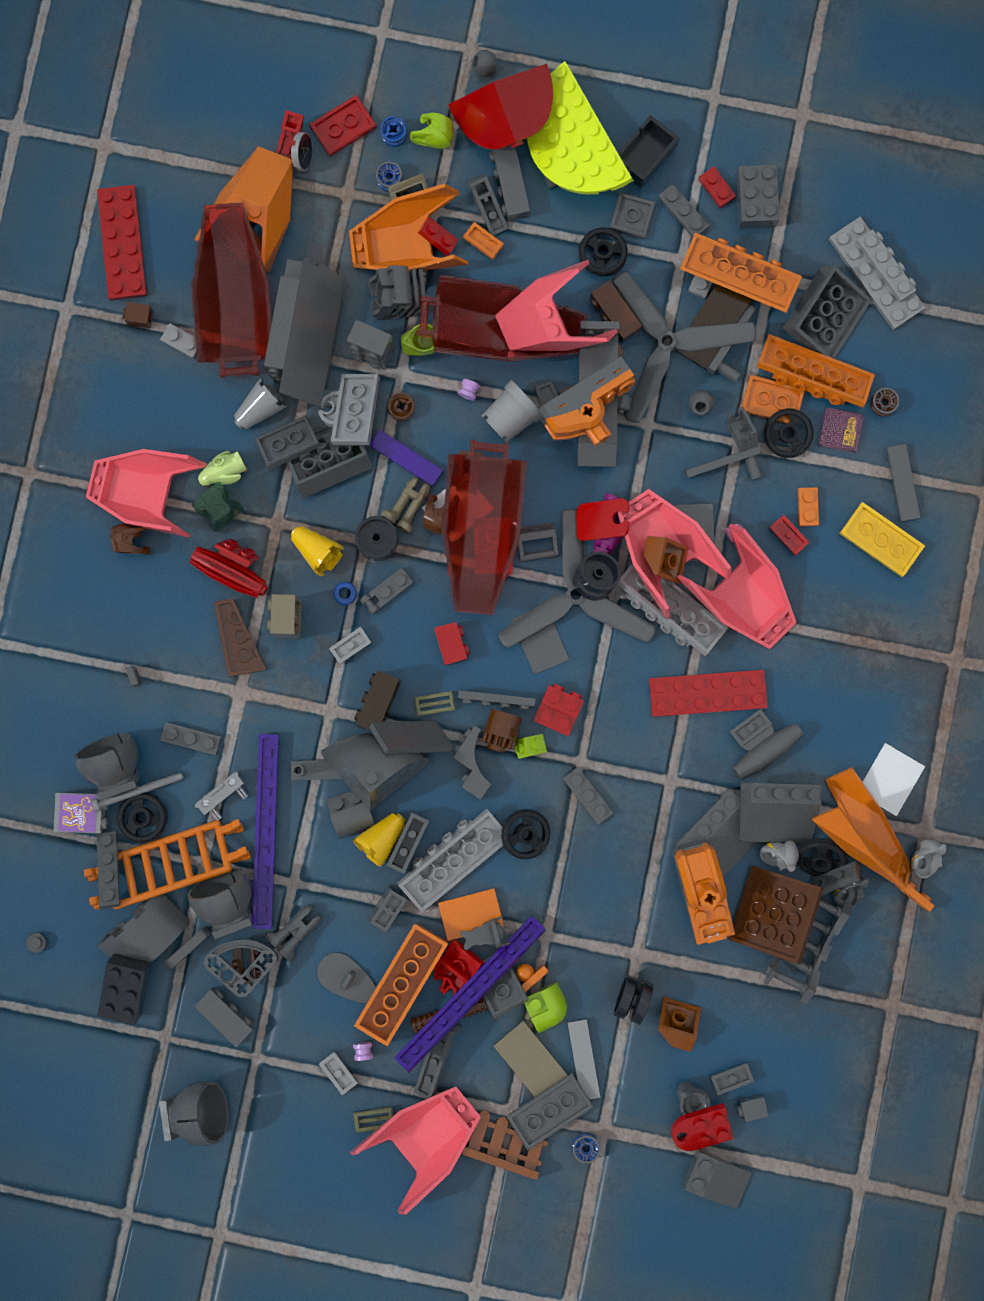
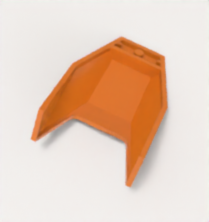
[194,146,293,273]
[349,183,468,271]
[812,767,911,889]

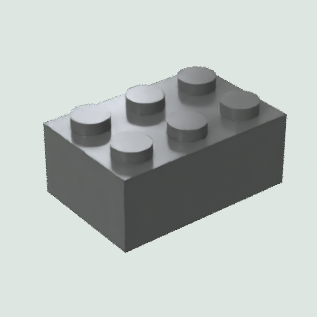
[736,164,780,229]
[346,320,395,370]

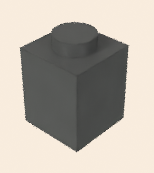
[737,1094,769,1122]

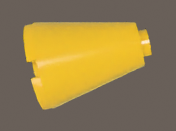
[291,526,344,576]
[353,813,406,867]

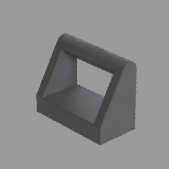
[516,522,558,562]

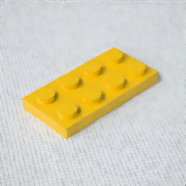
[839,502,925,577]

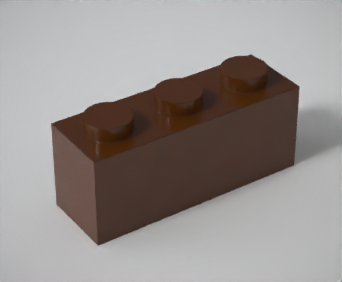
[589,280,642,343]

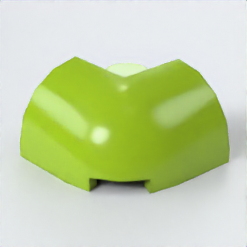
[524,981,567,1034]

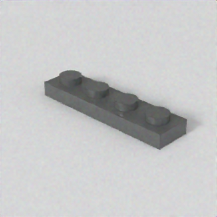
[458,690,536,710]
[97,831,121,909]

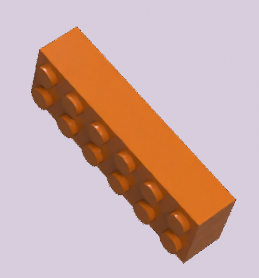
[354,922,449,1046]

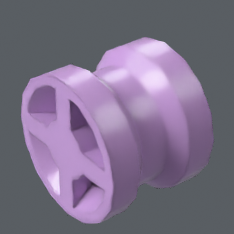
[458,379,480,401]
[353,1041,374,1061]

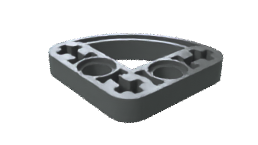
[204,939,278,997]

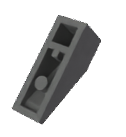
[465,174,508,236]

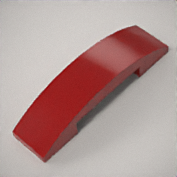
[276,110,304,159]

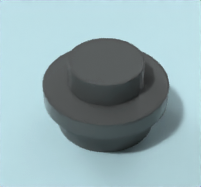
[26,933,46,953]

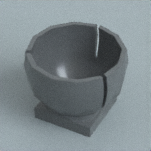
[74,733,140,800]
[187,868,252,939]
[159,1081,229,1146]

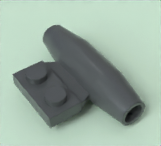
[729,709,804,780]

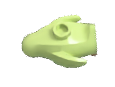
[198,451,247,487]

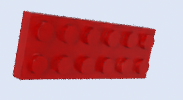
[97,185,147,301]
[649,670,767,717]

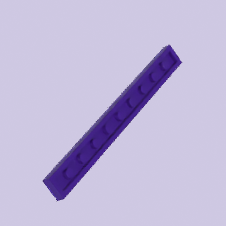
[252,734,279,929]
[394,916,546,1073]

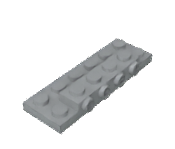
[828,217,925,330]
[617,563,728,656]
[397,809,503,912]

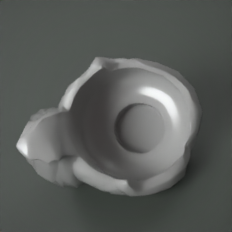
[911,839,946,879]
[759,840,799,872]

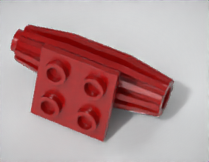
[189,539,268,598]

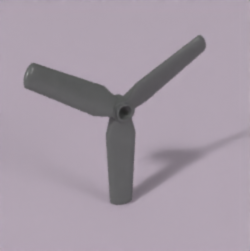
[613,272,756,423]
[498,509,656,648]

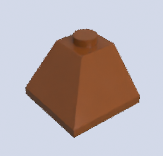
[643,536,688,584]
[658,997,701,1052]

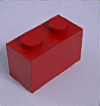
[434,622,470,666]

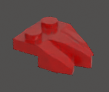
[433,939,485,995]

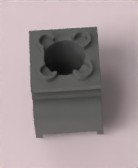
[368,265,428,320]

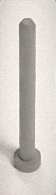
[91,773,184,813]

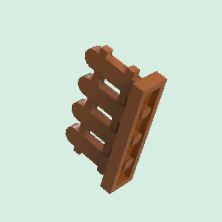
[461,1111,548,1180]

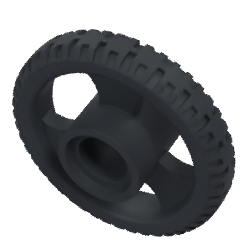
[579,227,628,276]
[764,408,814,458]
[117,793,168,843]
[501,809,550,859]
[797,838,848,877]

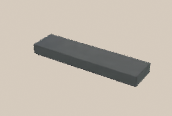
[886,444,920,522]

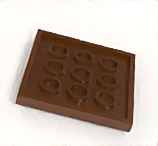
[729,866,824,964]

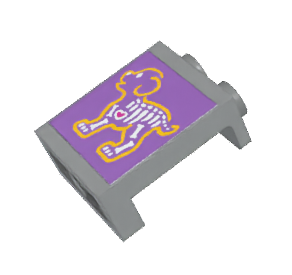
[54,793,109,833]

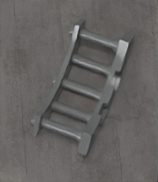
[764,883,852,1005]

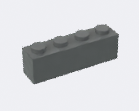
[489,145,530,222]

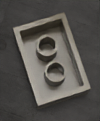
[267,594,302,639]

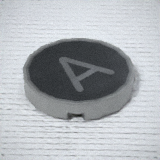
[291,132,313,171]

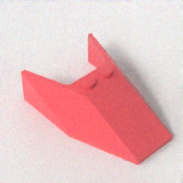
[495,260,617,351]
[86,449,207,538]
[618,489,731,619]
[677,524,797,649]
[350,1087,481,1215]

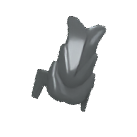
[460,916,510,950]

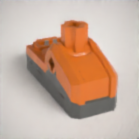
[538,356,636,446]
[672,839,735,945]

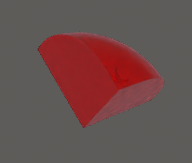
[448,64,553,149]

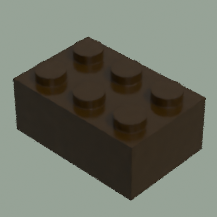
[354,670,401,731]

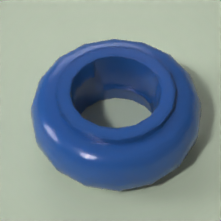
[333,582,357,605]

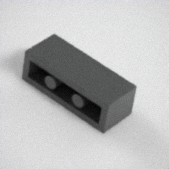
[386,812,430,874]
[194,987,255,1047]

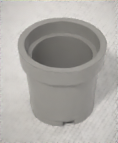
[481,380,540,443]

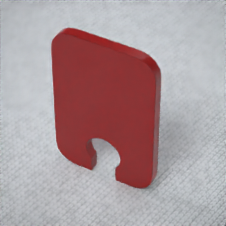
[577,498,629,541]

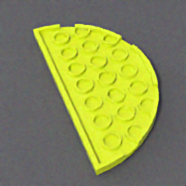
[527,62,634,195]

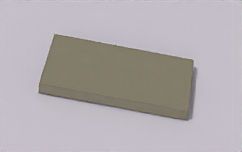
[493,1020,568,1097]

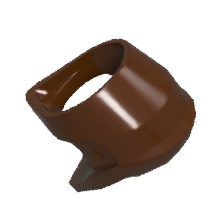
[424,494,459,536]
[110,523,152,555]

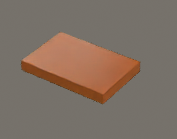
[741,374,805,424]
[438,888,504,941]

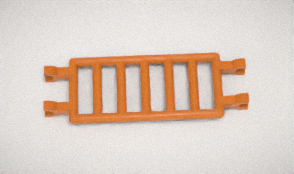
[83,819,251,910]

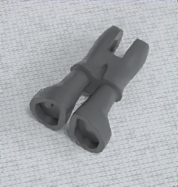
[265,904,323,962]

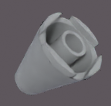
[234,378,287,429]

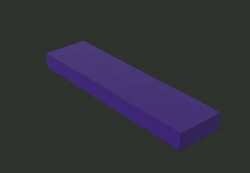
[369,430,443,487]

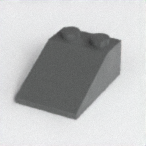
[682,1149,752,1209]

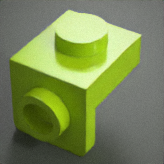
[515,734,547,759]

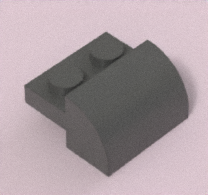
[326,791,375,839]

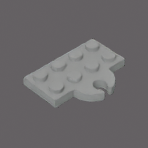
[318,374,380,445]

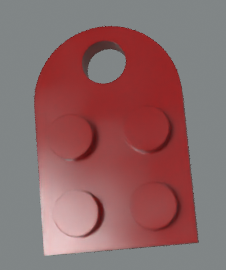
[671,1103,734,1151]

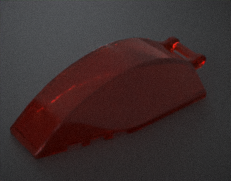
[191,202,272,378]
[417,275,587,362]
[442,439,527,615]

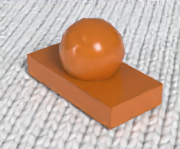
[515,963,548,992]

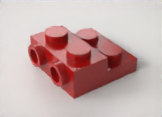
[533,684,584,736]

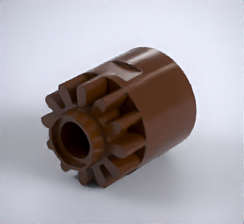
[482,709,522,753]

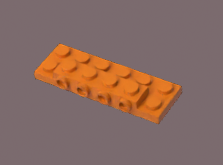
[680,232,802,312]
[756,334,875,408]

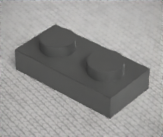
[710,1062,754,1095]

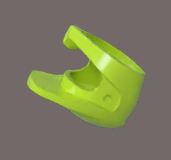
[410,113,454,149]
[401,323,443,355]

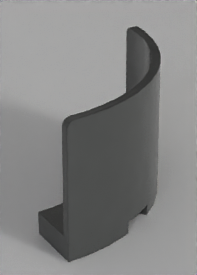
[97,894,190,962]

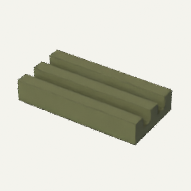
[414,691,455,716]
[353,1106,393,1133]

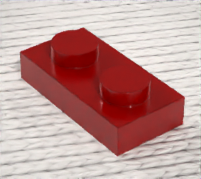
[698,167,736,209]
[418,217,458,256]
[769,514,810,556]

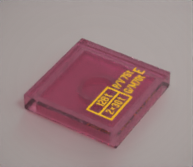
[819,408,864,453]

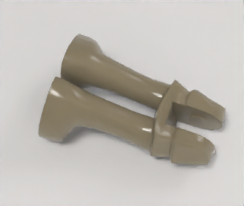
[380,477,430,534]

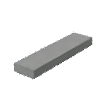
[567,1019,600,1100]

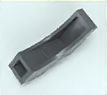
[452,726,491,800]

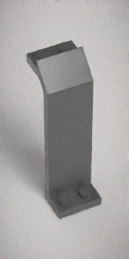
[577,321,619,467]

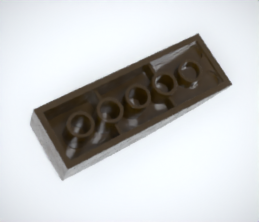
[675,284,753,370]

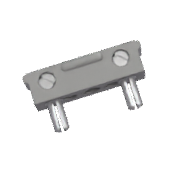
[195,771,248,821]

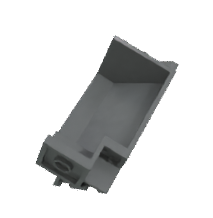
[264,257,345,407]

